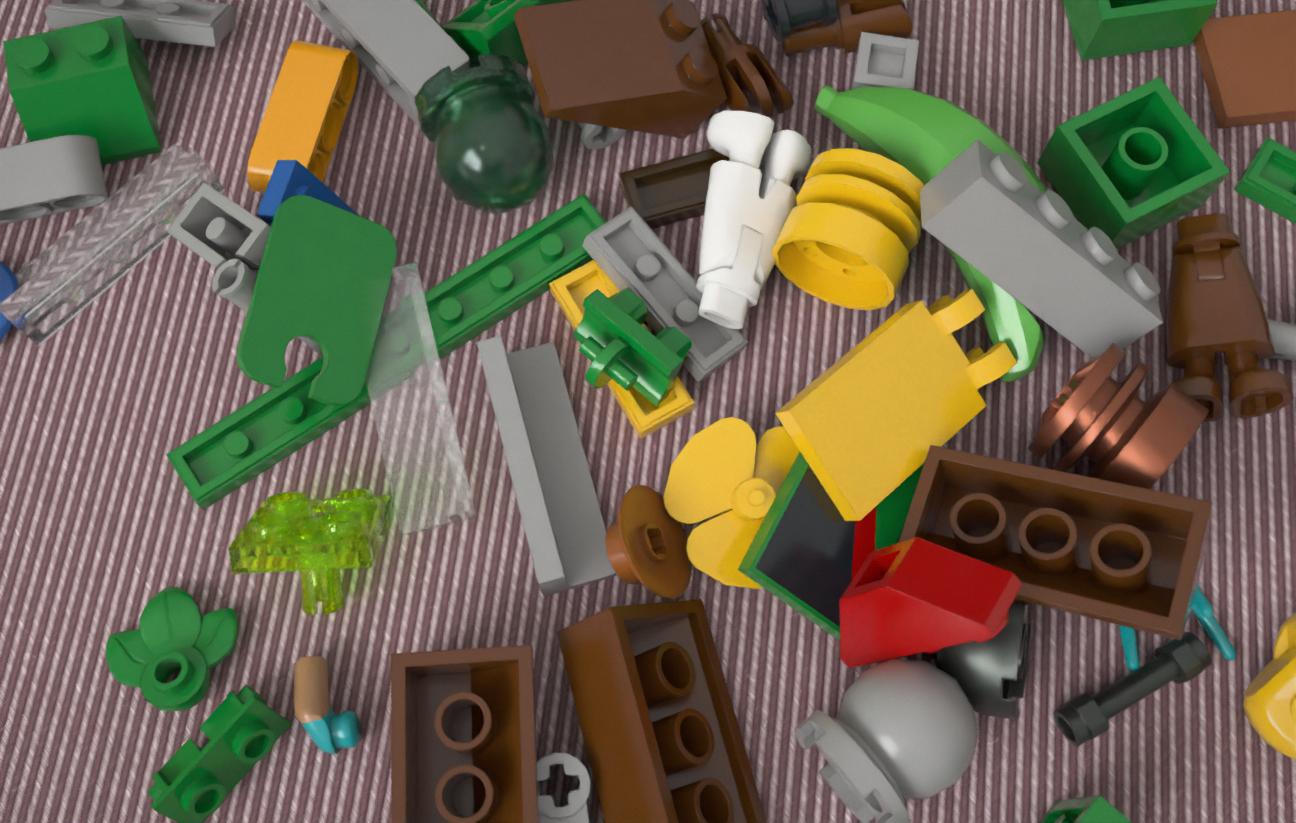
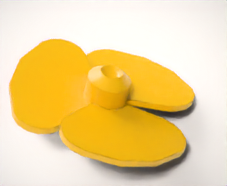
[663,417,800,589]

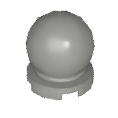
[794,659,979,823]

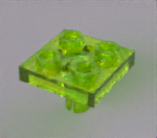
[228,489,394,615]

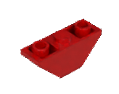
[839,537,1023,668]

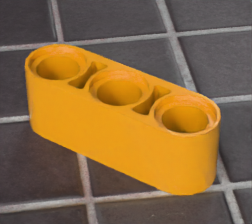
[247,40,359,194]

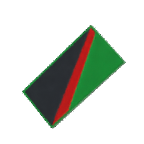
[738,445,944,639]

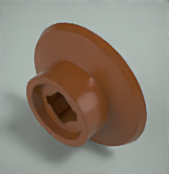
[605,485,692,598]

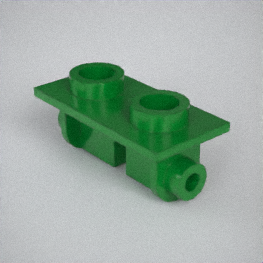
[147,684,291,823]

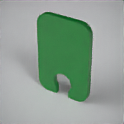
[236,194,397,405]

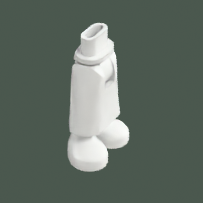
[696,111,812,329]

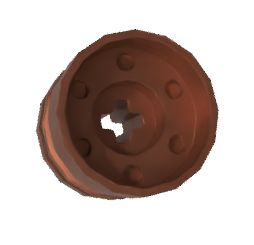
[1027,342,1209,489]

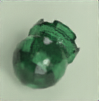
[415,54,554,214]

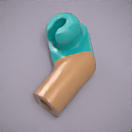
[294,656,361,754]

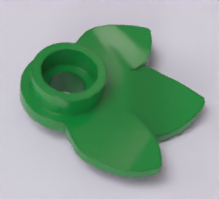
[106,586,239,712]

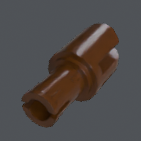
[782,0,913,57]
[701,13,794,119]

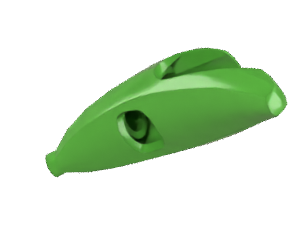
[814,85,1047,382]

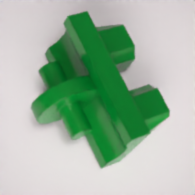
[573,288,692,407]

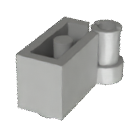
[167,182,271,317]

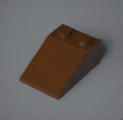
[514,0,728,138]

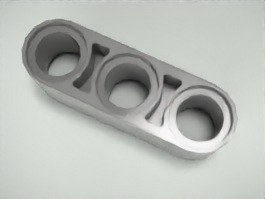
[0,135,108,225]

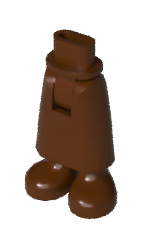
[1166,213,1294,422]

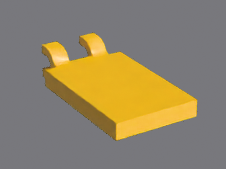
[775,289,1017,521]

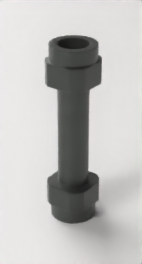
[1053,631,1212,747]

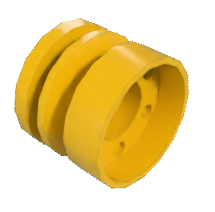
[772,148,924,310]

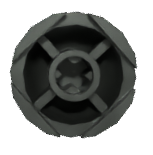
[924,599,1032,720]

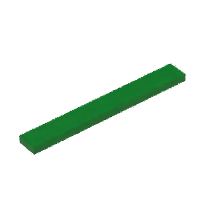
[166,193,607,510]

